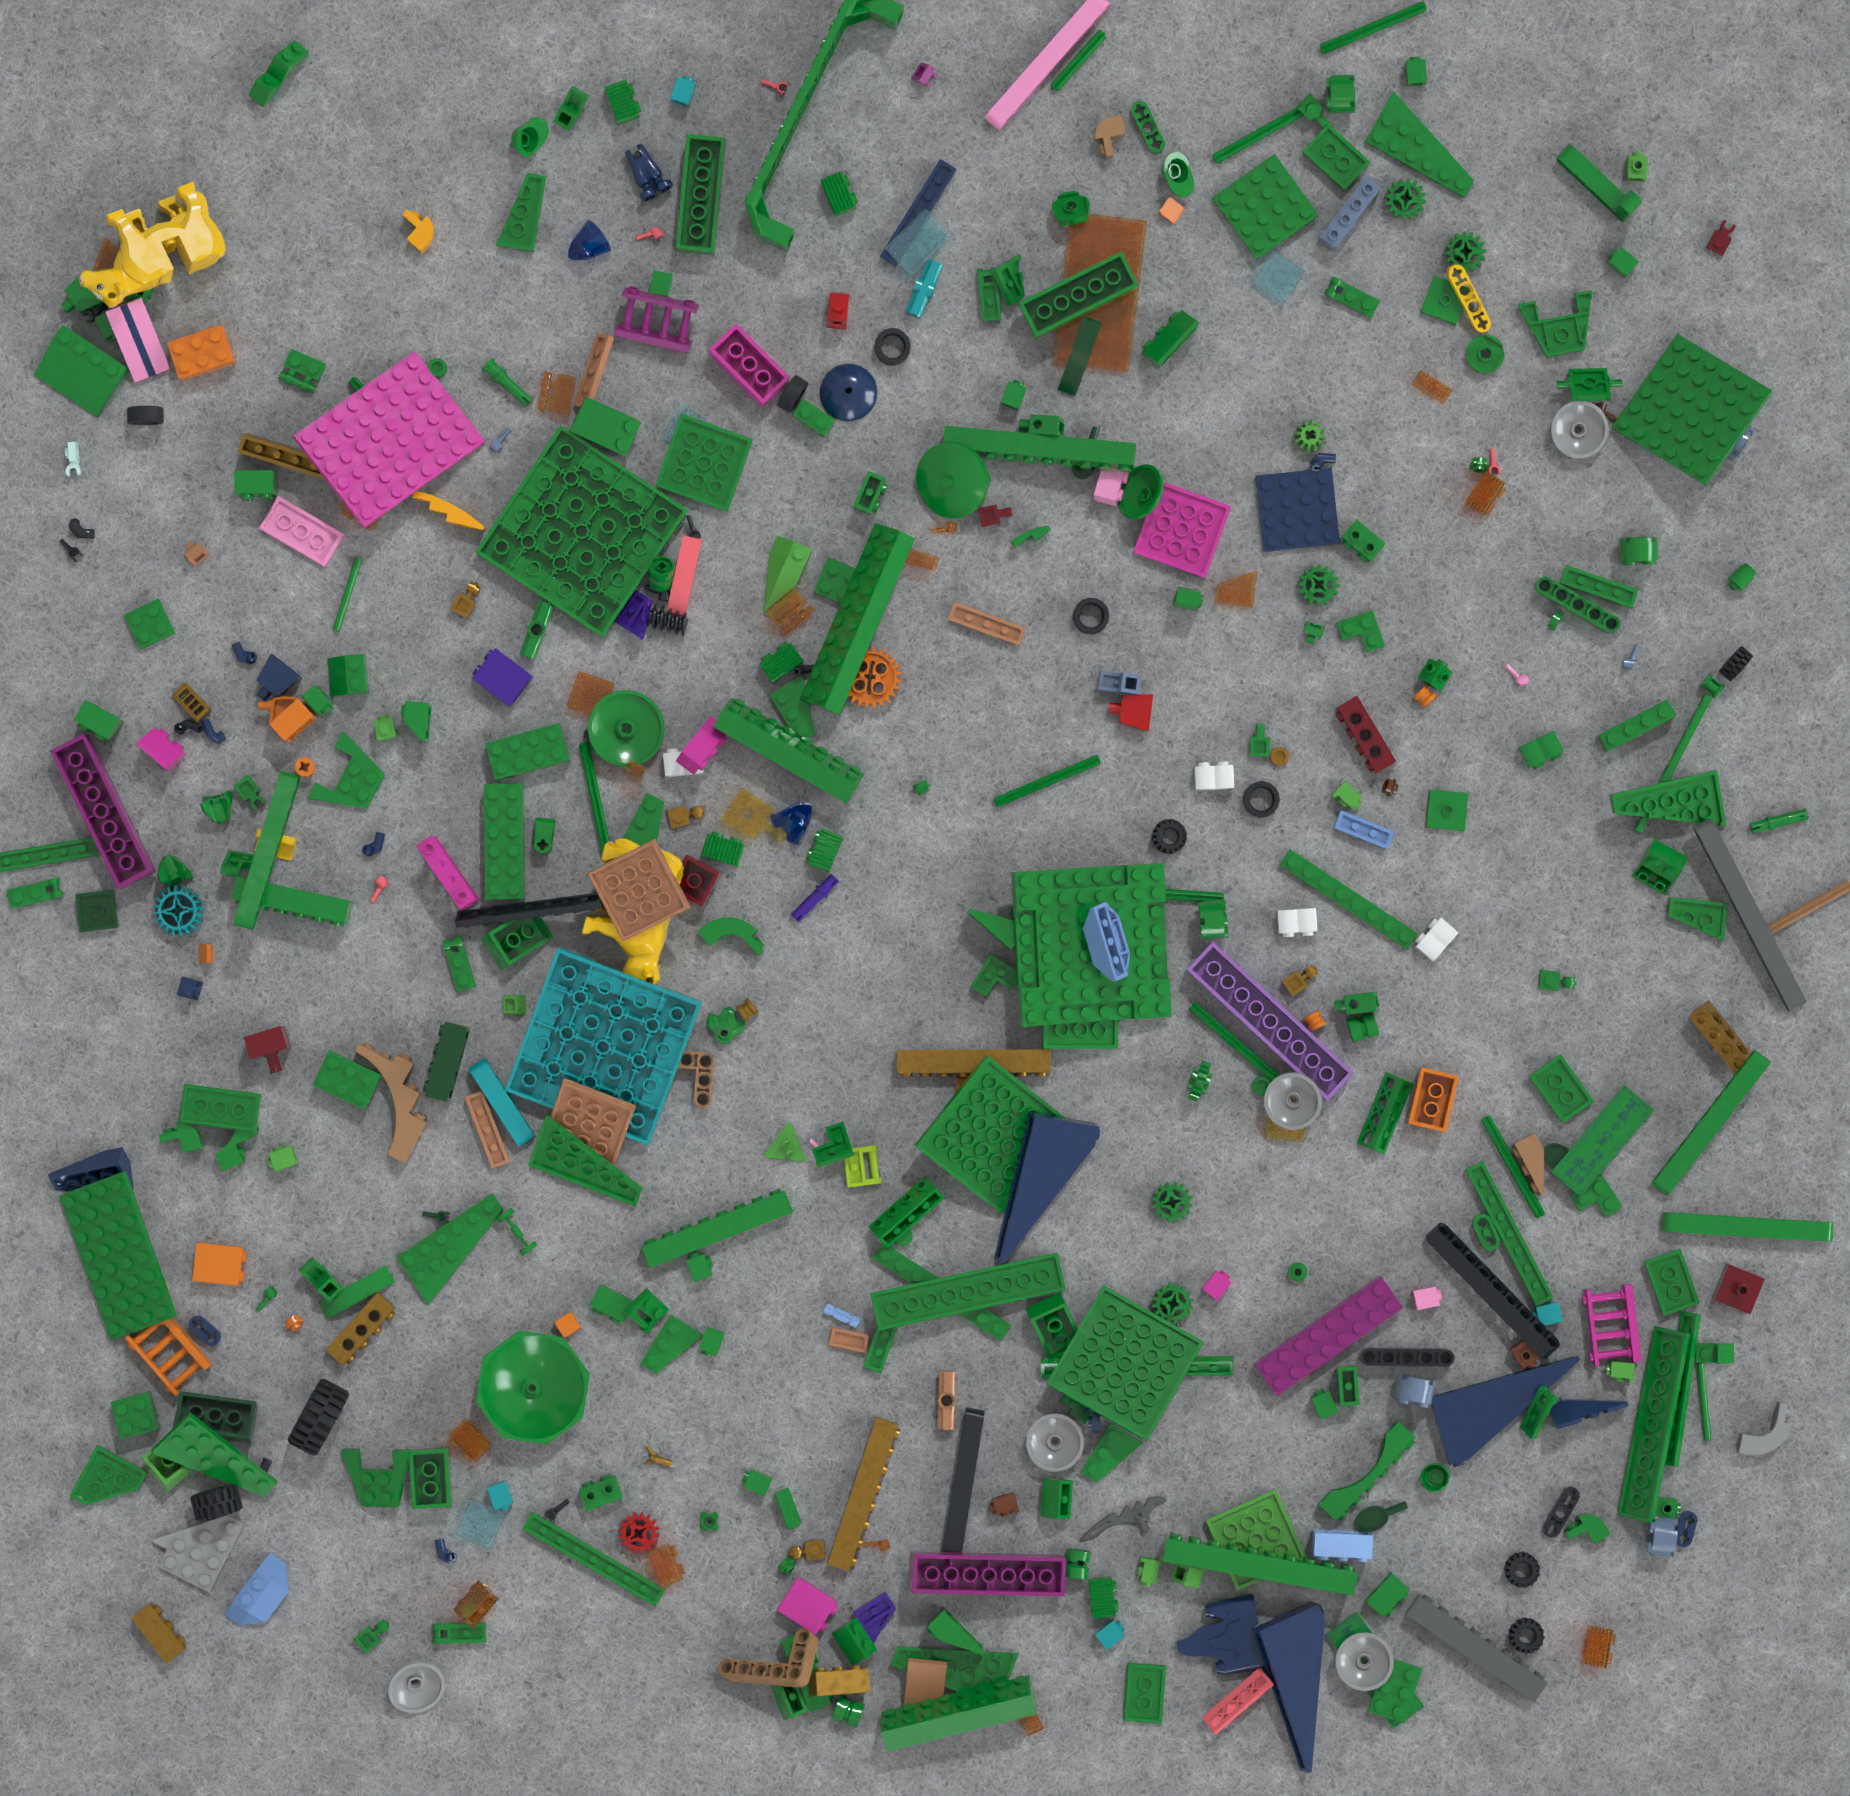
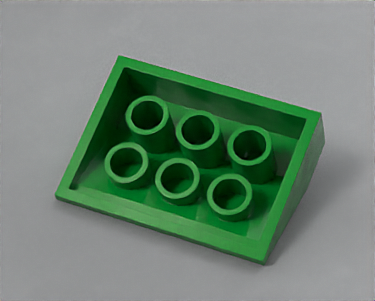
[34,325,129,417]

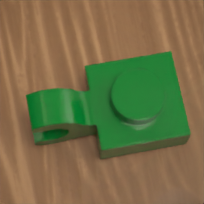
[1296,93,1329,127]
[1250,724,1270,757]
[1060,1395,1092,1424]

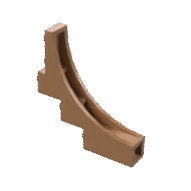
[355,1043,427,1164]

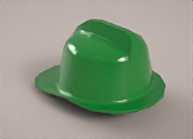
[509,117,549,157]
[1161,152,1194,197]

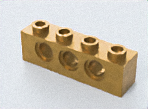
[1689,1000,1752,1073]
[325,1292,396,1365]

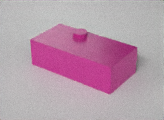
[708,324,790,409]

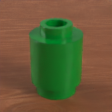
[1728,563,1756,591]

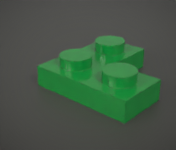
[1336,610,1385,653]
[220,850,254,877]
[970,954,1017,997]
[812,1122,854,1168]
[1569,1174,1623,1217]

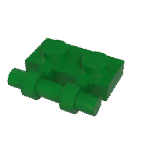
[278,349,327,394]

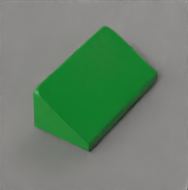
[775,1488,801,1530]

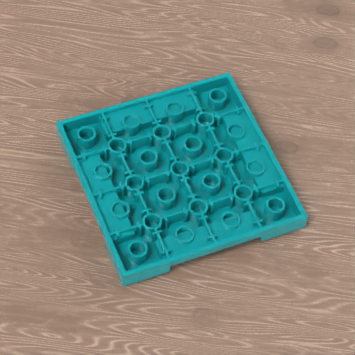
[505,946,703,1146]

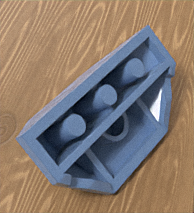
[1083,902,1130,981]
[224,1553,289,1626]

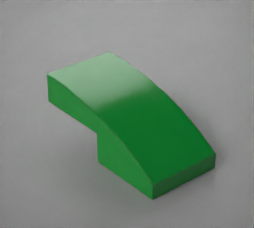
[1011,526,1051,548]

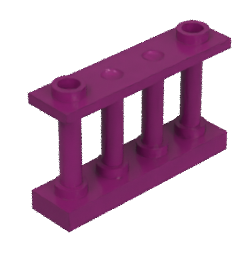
[614,286,699,353]

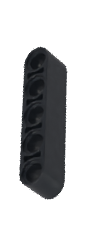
[1359,1347,1455,1367]

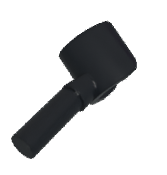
[82,304,108,322]
[686,515,701,539]
[59,539,83,562]
[644,585,670,602]
[544,1499,570,1521]

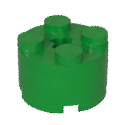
[1327,74,1356,114]
[1619,537,1658,565]
[1198,900,1229,940]

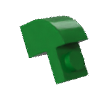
[159,1122,204,1153]
[298,1256,343,1302]
[1564,1513,1611,1544]

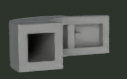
[1736,1401,1792,1455]

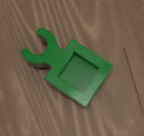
[233,775,266,810]

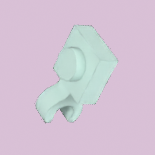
[65,442,81,477]

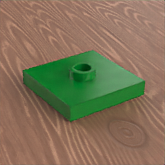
[1420,276,1469,325]
[1426,789,1468,831]

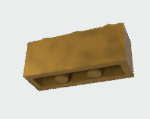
[131,1602,187,1664]
[809,1666,870,1697]

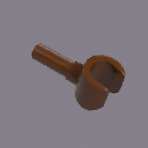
[1596,402,1617,421]

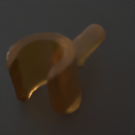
[930,522,958,533]
[862,1539,890,1551]

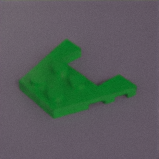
[1518,290,1593,358]
[308,732,385,808]
[341,1448,411,1507]

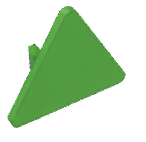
[764,1123,806,1162]

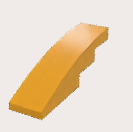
[412,491,485,532]

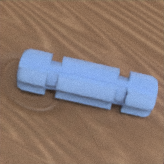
[823,1304,860,1328]

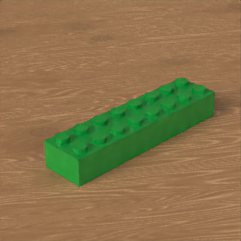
[713,698,865,804]
[881,1675,1037,1752]

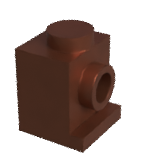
[1509,1340,1539,1370]
[989,1492,1020,1516]

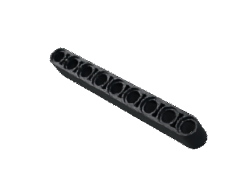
[1426,1223,1560,1359]
[942,1407,985,1552]

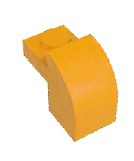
[402,209,435,254]

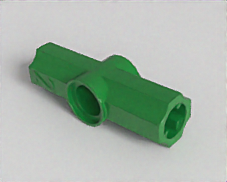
[519,600,554,660]

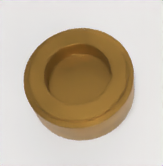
[1270,747,1289,766]

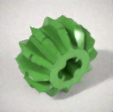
[1293,419,1326,452]

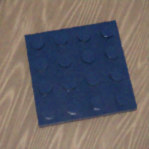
[1255,467,1340,552]

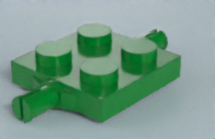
[1556,368,1623,401]

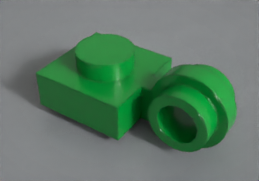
[1538,970,1576,991]
[354,1619,390,1653]

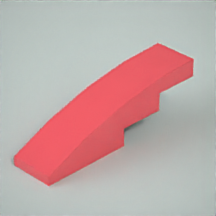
[666,535,702,615]

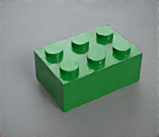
[313,1050,382,1110]
[409,1447,453,1509]

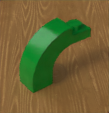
[697,917,764,956]

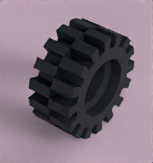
[1719,646,1753,682]
[1152,819,1187,854]
[1504,1552,1540,1588]
[1508,1617,1545,1654]

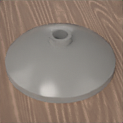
[1551,401,1609,458]
[1264,1072,1322,1130]
[1026,1414,1084,1472]
[1335,1632,1394,1691]
[388,1661,445,1713]

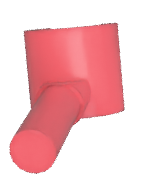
[761,79,788,94]
[636,227,664,241]
[1488,449,1500,475]
[370,876,388,902]

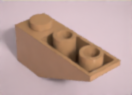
[1512,1133,1544,1195]

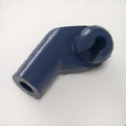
[362,832,385,856]

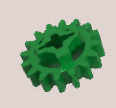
[1384,178,1426,220]
[1444,231,1486,273]
[1298,564,1340,606]
[1187,1060,1212,1102]
[1151,1181,1193,1223]
[1152,1282,1193,1324]

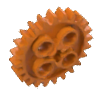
[847,647,902,709]

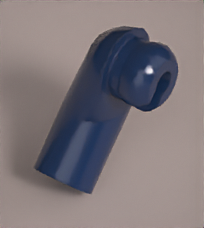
[1310,453,1336,472]
[231,642,257,664]
[201,719,226,744]
[435,1538,457,1564]

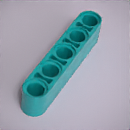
[468,1058,535,1147]

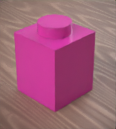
[1202,1270,1232,1301]

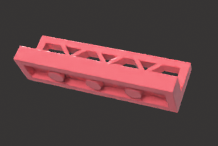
[1201,1668,1274,1735]

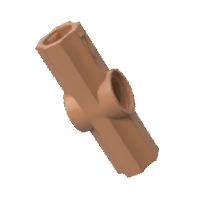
[937,1371,956,1430]

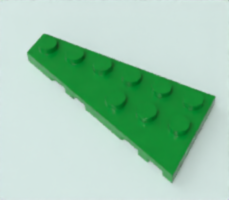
[1365,91,1474,198]
[890,1646,1019,1692]

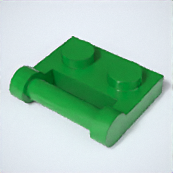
[623,1288,670,1333]

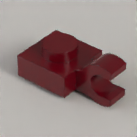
[978,504,1013,528]

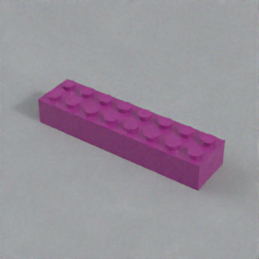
[50,734,157,889]
[1254,1275,1403,1396]
[908,1551,1066,1596]

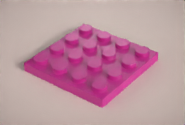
[1133,482,1231,579]

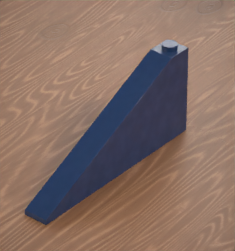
[994,1111,1100,1264]
[1431,1355,1580,1467]
[1252,1601,1325,1773]

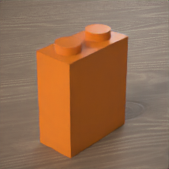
[192,1242,247,1286]

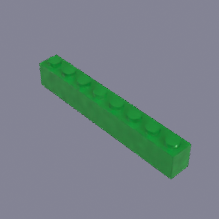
[641,1188,793,1268]

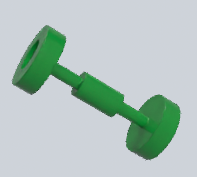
[496,1208,538,1256]

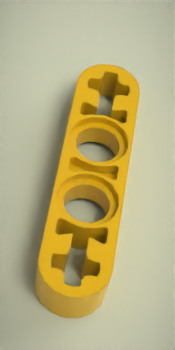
[1446,264,1491,333]

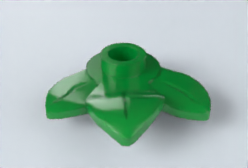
[707,1006,745,1044]

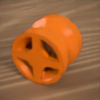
[1413,684,1437,708]
[295,757,315,777]
[1302,1010,1326,1032]

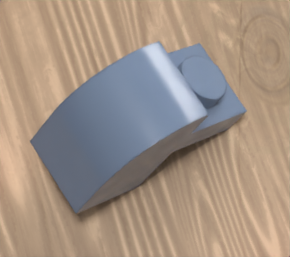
[1097,670,1142,695]

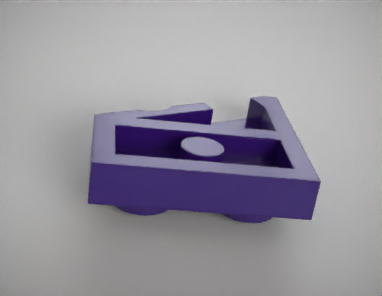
[614,590,652,640]
[853,1591,896,1643]

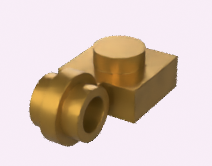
[450,581,481,619]
[667,805,705,829]
[1282,965,1319,996]
[788,1539,826,1561]

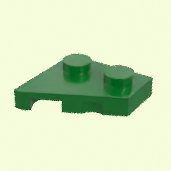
[991,255,1025,306]

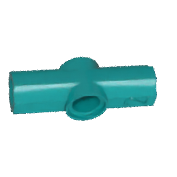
[905,259,943,318]

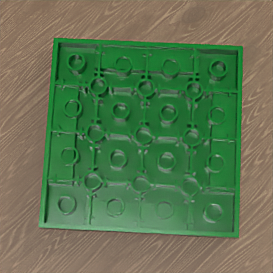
[475,425,689,638]
[1011,863,1172,1027]

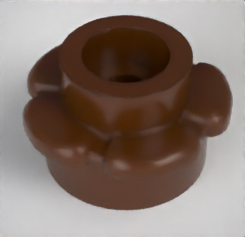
[1382,778,1398,797]

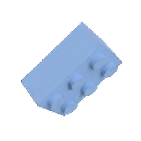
[1311,1529,1373,1562]

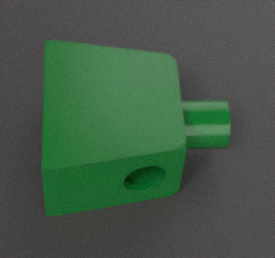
[61,269,105,314]
[1019,414,1065,436]
[1334,991,1379,1015]

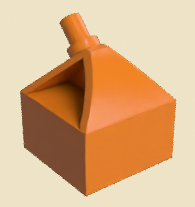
[258,696,317,743]

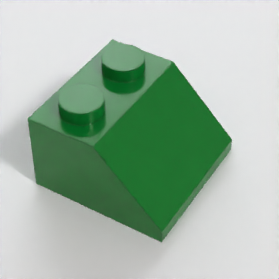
[328,654,369,697]
[401,701,432,743]

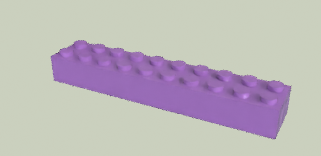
[1186,942,1354,1101]

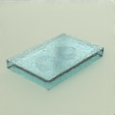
[884,209,951,277]

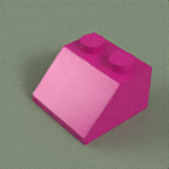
[137,728,186,771]

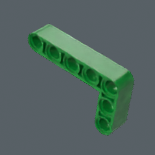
[1556,144,1642,222]

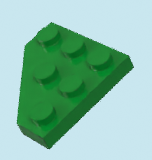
[70,1445,148,1505]

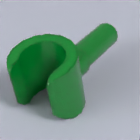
[256,1286,277,1311]

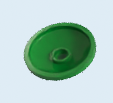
[1118,464,1163,520]

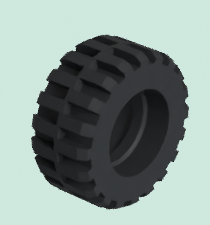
[287,1379,349,1456]

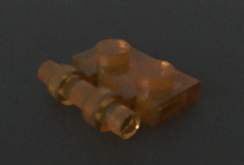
[537,372,577,415]
[765,587,815,635]

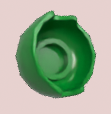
[1420,1463,1450,1493]

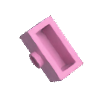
[1094,469,1129,506]

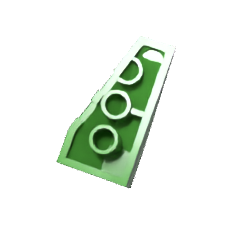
[763,535,812,621]
[141,1450,194,1492]

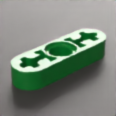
[1131,101,1165,154]

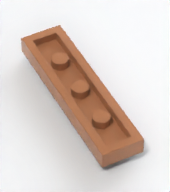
[574,333,614,408]
[948,602,1026,646]
[465,1091,510,1169]

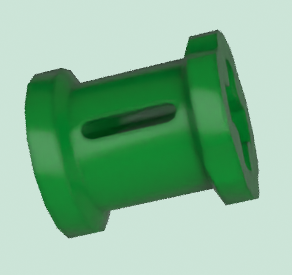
[1699,674,1725,699]

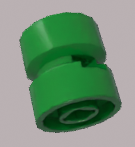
[648,556,674,592]
[1346,1012,1379,1043]
[1065,1548,1091,1579]
[831,1695,865,1728]

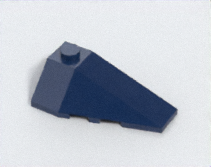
[48,1147,134,1191]
[1549,1397,1629,1429]

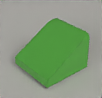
[503,995,526,1014]

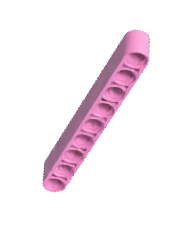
[985,0,1111,131]

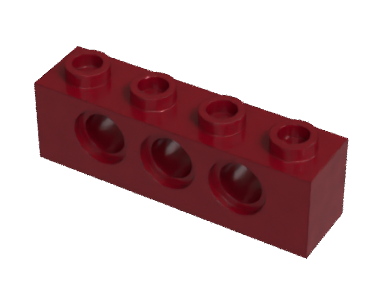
[1335,696,1396,774]

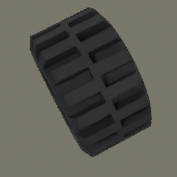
[190,1484,243,1521]

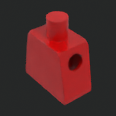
[827,292,850,330]
[1108,694,1154,732]

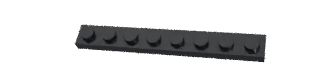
[454,893,603,928]

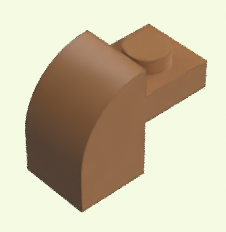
[1094,115,1125,159]

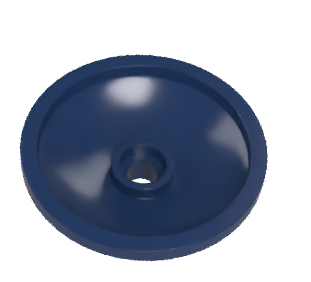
[820,364,877,421]

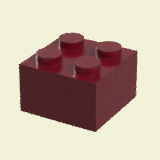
[680,854,722,906]

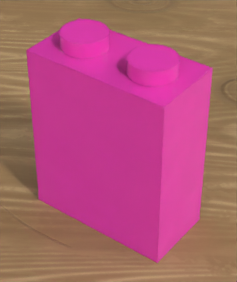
[777,1576,838,1635]

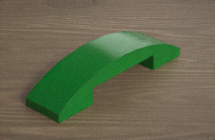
[318,1266,395,1319]

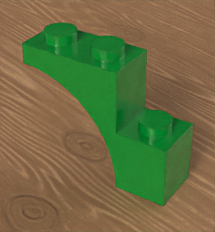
[248,40,309,107]
[215,1124,260,1171]

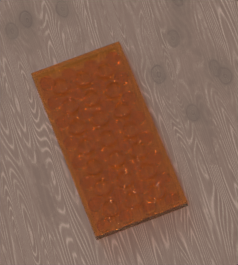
[1053,214,1147,373]

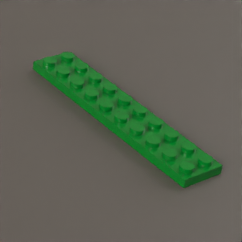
[870,1253,1066,1331]
[1617,1326,1690,1523]

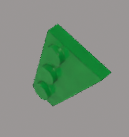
[770,675,816,739]
[640,1315,703,1374]
[1080,1423,1143,1482]

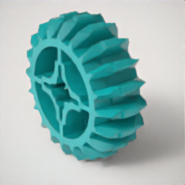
[152,885,205,937]

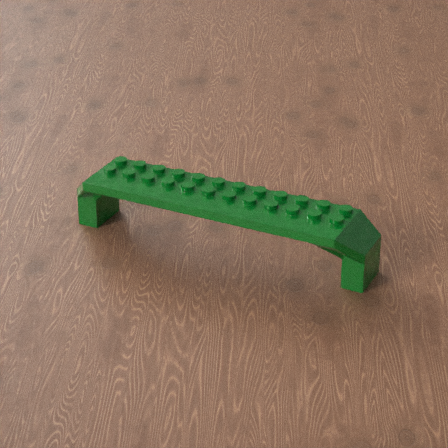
[744,0,904,252]

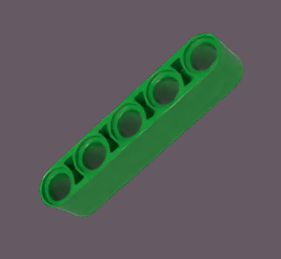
[1534,577,1620,634]

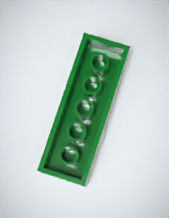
[676,134,726,255]
[1018,251,1139,340]
[484,784,525,900]
[231,876,354,927]

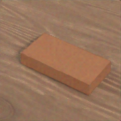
[828,1327,870,1354]

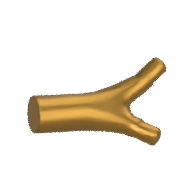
[645,1445,672,1468]

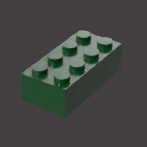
[423,1022,470,1102]
[173,1391,258,1444]

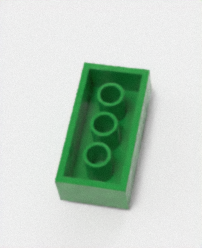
[485,723,571,781]

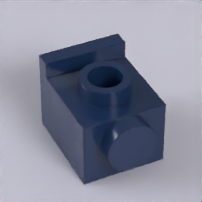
[176,976,204,1001]

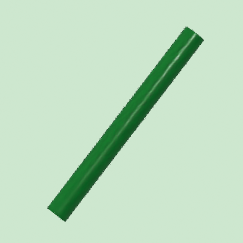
[332,557,362,632]
[1696,1363,1712,1441]

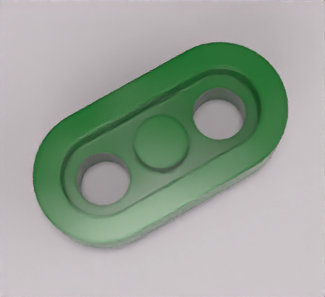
[1472,1213,1500,1251]

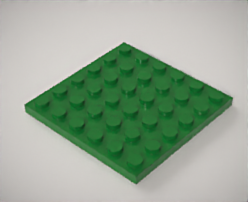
[1612,334,1773,486]
[914,1055,1064,1213]
[1046,1285,1204,1442]

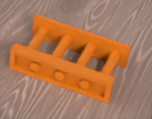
[125,1318,213,1396]

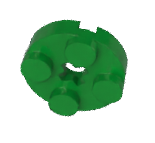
[1052,191,1090,226]
[1466,335,1504,374]

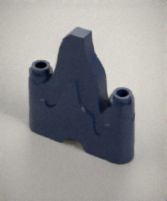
[1176,1593,1265,1675]

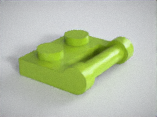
[844,1145,882,1187]

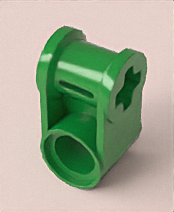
[534,817,555,855]

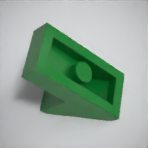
[1695,1343,1734,1364]

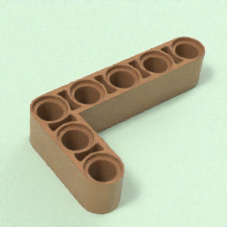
[678,1051,715,1108]
[718,1628,818,1688]

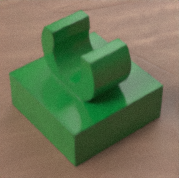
[1303,621,1325,644]

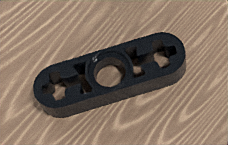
[1542,1486,1580,1538]

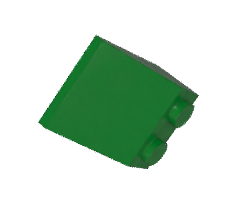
[569,396,641,457]
[967,909,1015,951]
[481,917,554,970]
[1026,1292,1078,1358]
[927,1607,985,1655]

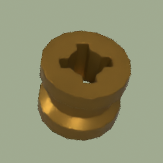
[736,997,759,1022]

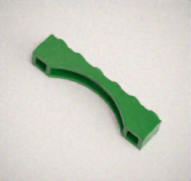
[1318,1420,1416,1521]

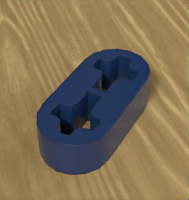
[189,1315,221,1346]
[1676,1511,1697,1547]

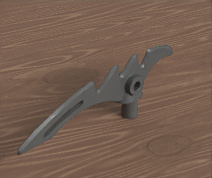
[1079,1496,1166,1542]

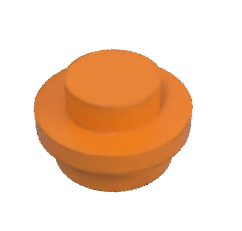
[285,1315,304,1332]

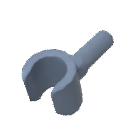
[490,428,511,453]
[1622,644,1640,670]

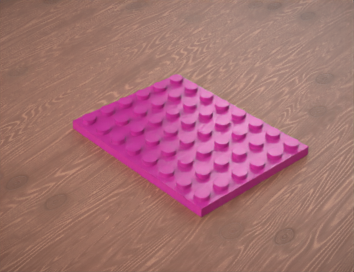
[293,351,485,528]

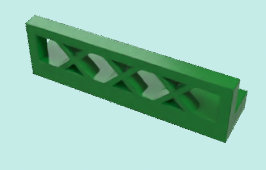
[1357,1072,1413,1154]

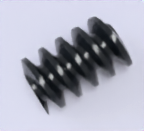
[647,605,688,637]

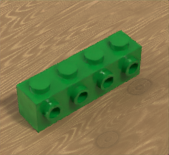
[868,1175,945,1249]

